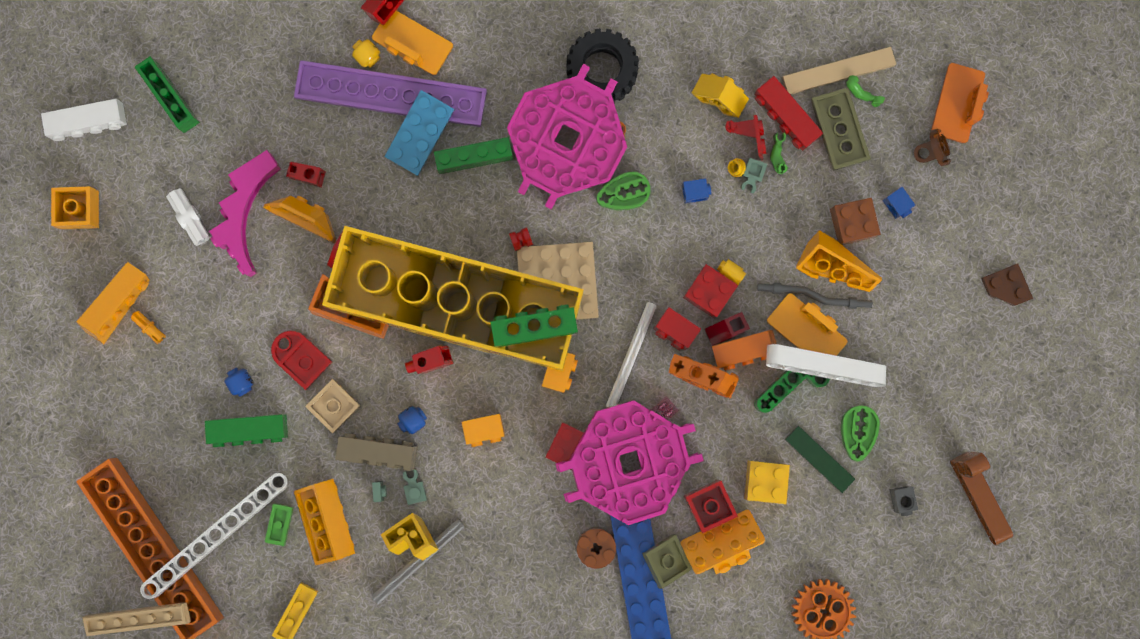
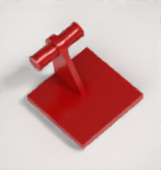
[725,115,767,160]

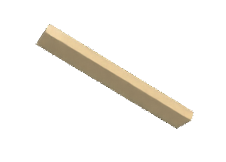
[782,47,896,95]
[82,602,191,636]

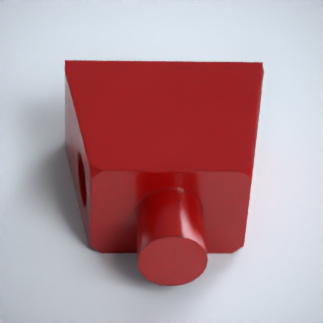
[405,346,454,374]

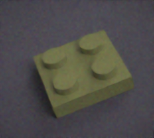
[642,535,692,589]

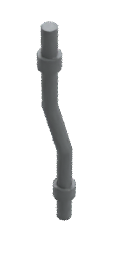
[757,283,873,309]

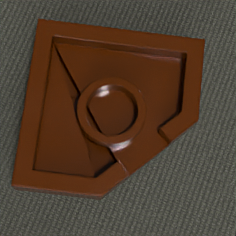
[981,263,1033,306]

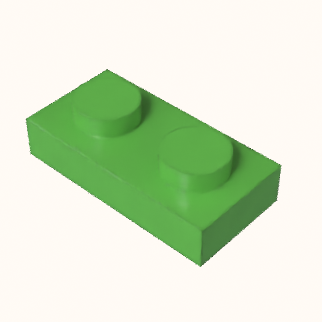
[265,503,294,546]

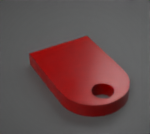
[271,331,332,390]

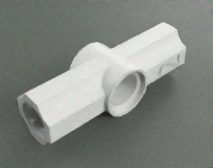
[166,188,211,246]

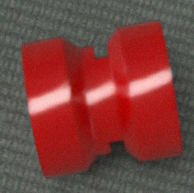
[509,227,533,251]

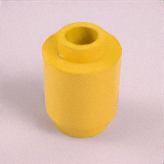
[717,259,746,285]

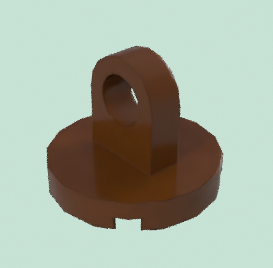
[914,128,951,166]

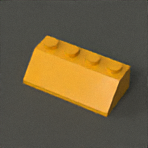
[294,479,355,565]

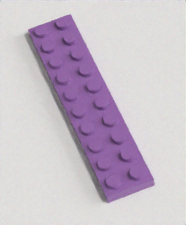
[294,60,487,127]

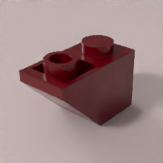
[704,312,750,346]

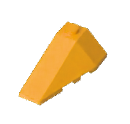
[796,230,882,292]

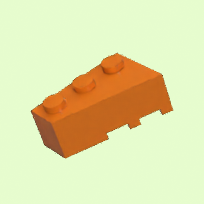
[712,330,777,371]

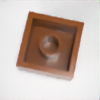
[830,197,881,245]

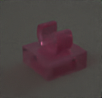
[652,396,679,420]

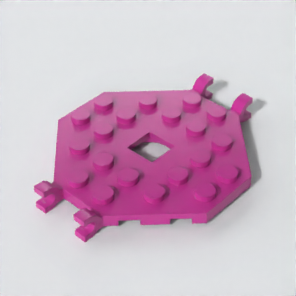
[507,64,627,210]
[555,400,704,525]

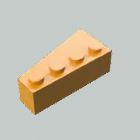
[76,262,149,345]

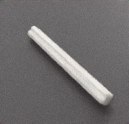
[606,302,656,408]

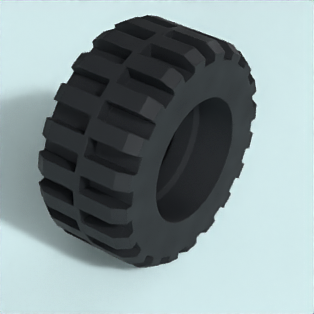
[566,28,639,104]

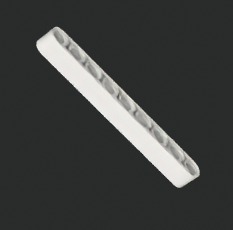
[140,473,288,599]

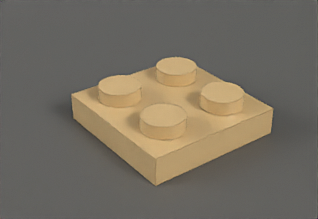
[305,379,361,433]

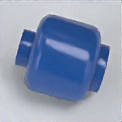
[224,367,254,397]
[397,406,427,434]

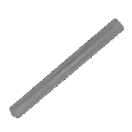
[372,519,464,604]

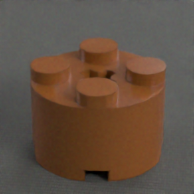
[577,527,616,569]

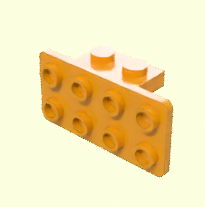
[372,11,453,75]
[767,293,848,356]
[680,510,765,574]

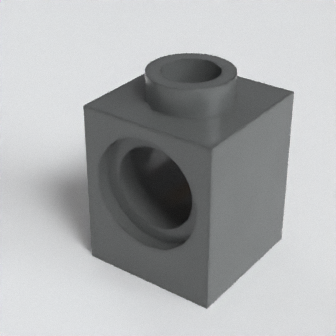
[889,486,918,516]

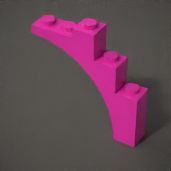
[209,150,281,277]

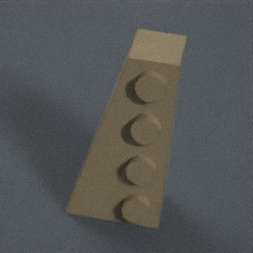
[335,433,418,471]

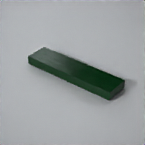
[785,426,855,493]

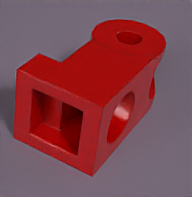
[286,162,326,188]

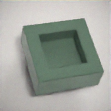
[372,481,387,502]

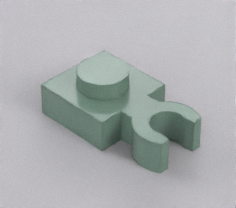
[741,158,768,193]
[403,469,427,505]

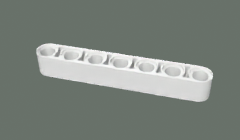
[766,344,886,387]

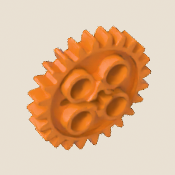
[791,579,856,639]

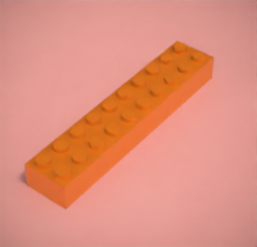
[76,458,224,639]

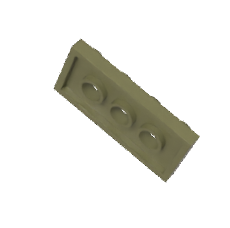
[811,88,871,171]

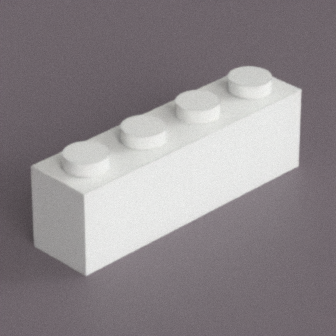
[41,99,127,141]

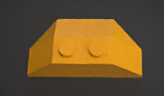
[263,196,336,244]

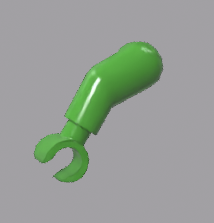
[846,75,885,107]
[770,132,788,174]

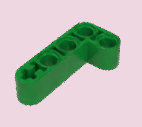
[754,370,830,413]

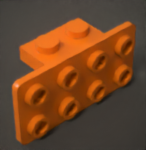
[931,63,989,143]

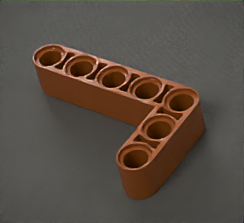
[950,451,1013,546]

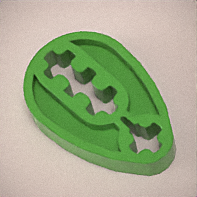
[597,172,650,210]
[841,406,880,461]

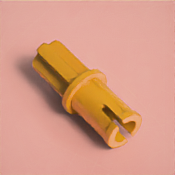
[131,311,166,344]

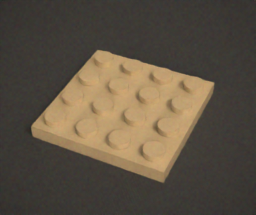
[517,242,599,320]

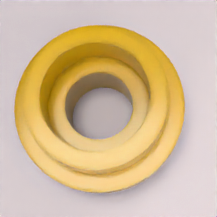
[728,158,746,177]

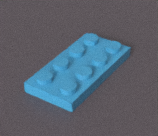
[384,90,455,176]

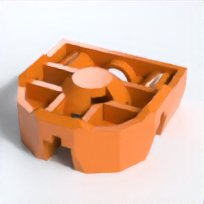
[669,354,739,398]

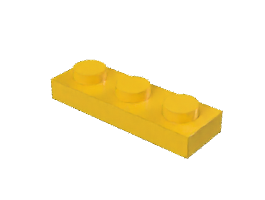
[272,582,319,639]

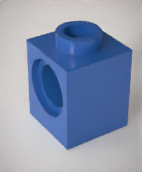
[682,178,711,203]
[882,187,915,219]

